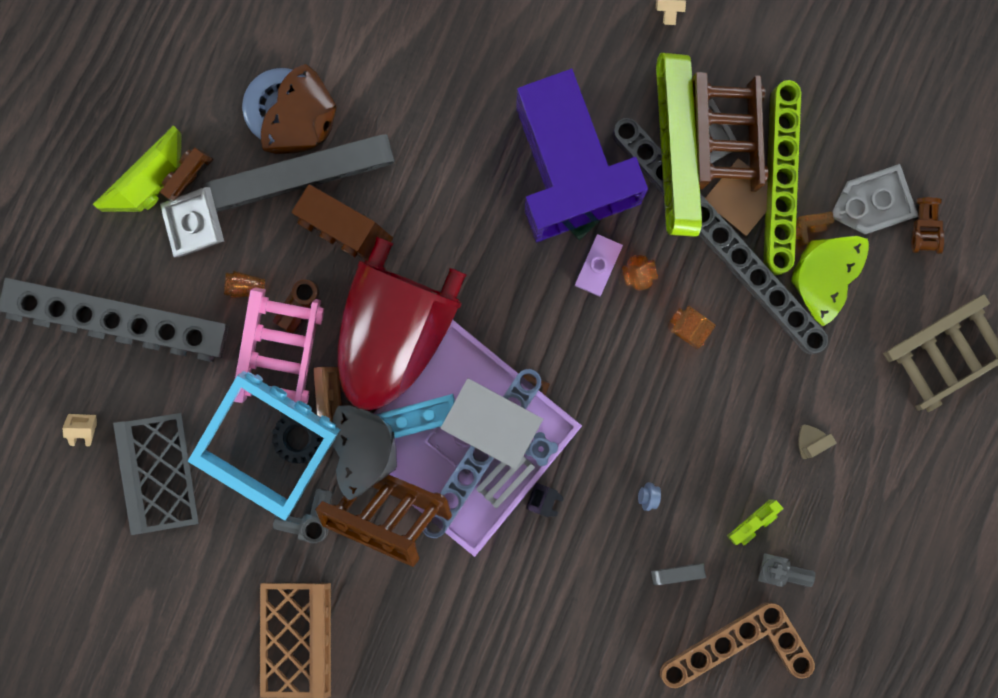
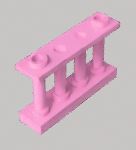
[234,288,324,404]

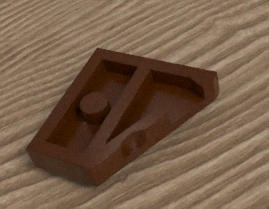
[160,147,214,201]

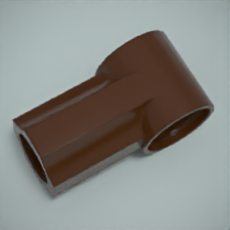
[273,280,319,334]

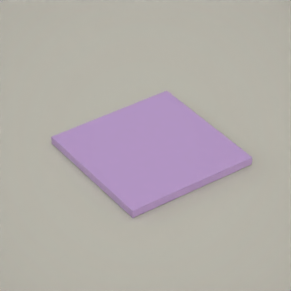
[374,320,582,557]

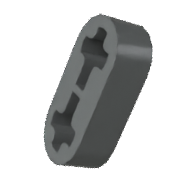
[651,563,706,586]

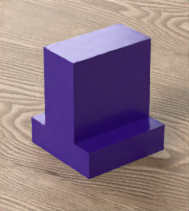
[516,68,648,243]

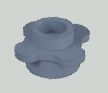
[525,432,558,466]

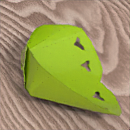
[791,236,869,326]

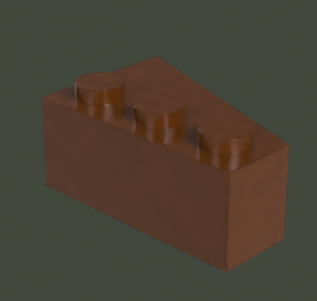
[291,184,393,260]

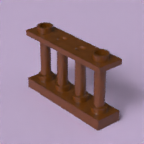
[692,72,768,192]
[315,475,452,567]

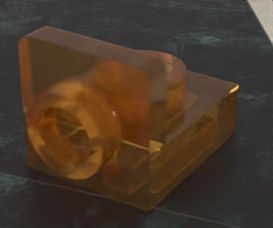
[795,212,834,246]

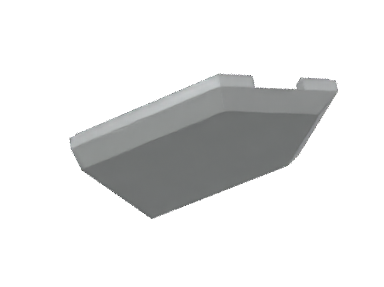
[830,164,918,234]

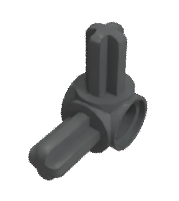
[273,489,332,543]
[758,553,815,587]

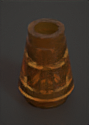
[224,271,265,298]

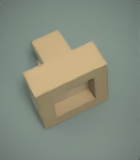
[656,0,686,25]
[63,414,97,446]

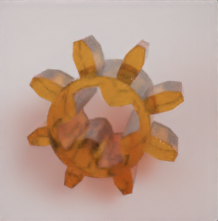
[622,255,658,290]

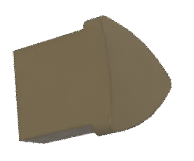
[798,424,837,459]

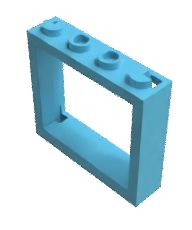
[188,371,341,520]

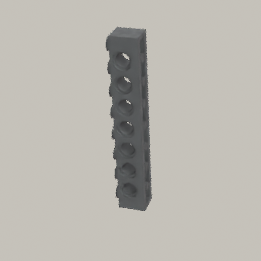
[0,278,229,362]

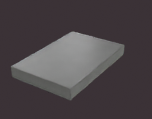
[440,378,543,469]

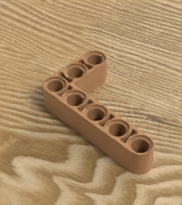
[660,602,815,688]

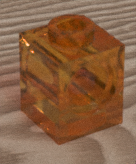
[670,306,716,350]

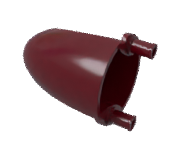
[338,237,467,410]

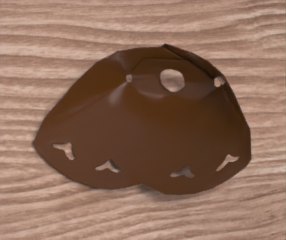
[261,64,337,154]

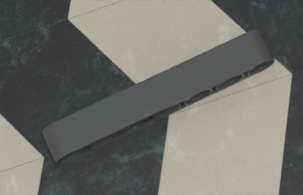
[202,135,395,212]

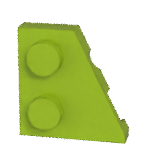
[727,500,784,546]

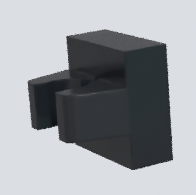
[526,483,563,518]

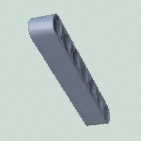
[423,369,541,538]

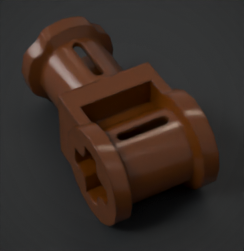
[911,197,944,254]

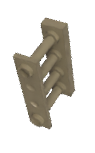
[883,294,998,412]

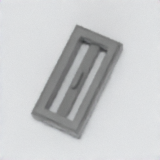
[476,456,535,509]

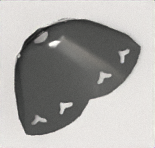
[332,405,397,500]

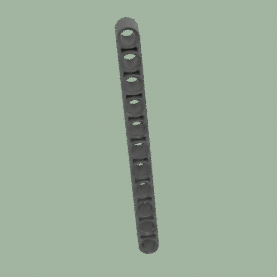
[613,118,828,354]

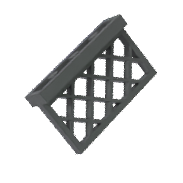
[113,413,199,535]

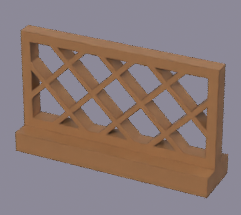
[260,583,331,698]

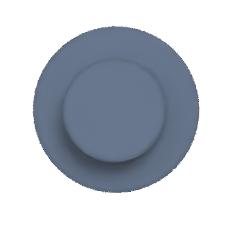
[638,482,661,511]

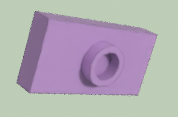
[575,234,623,297]

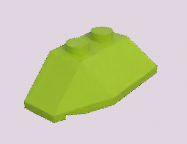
[93,125,181,212]

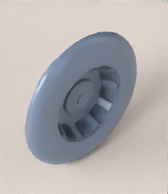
[242,68,306,144]

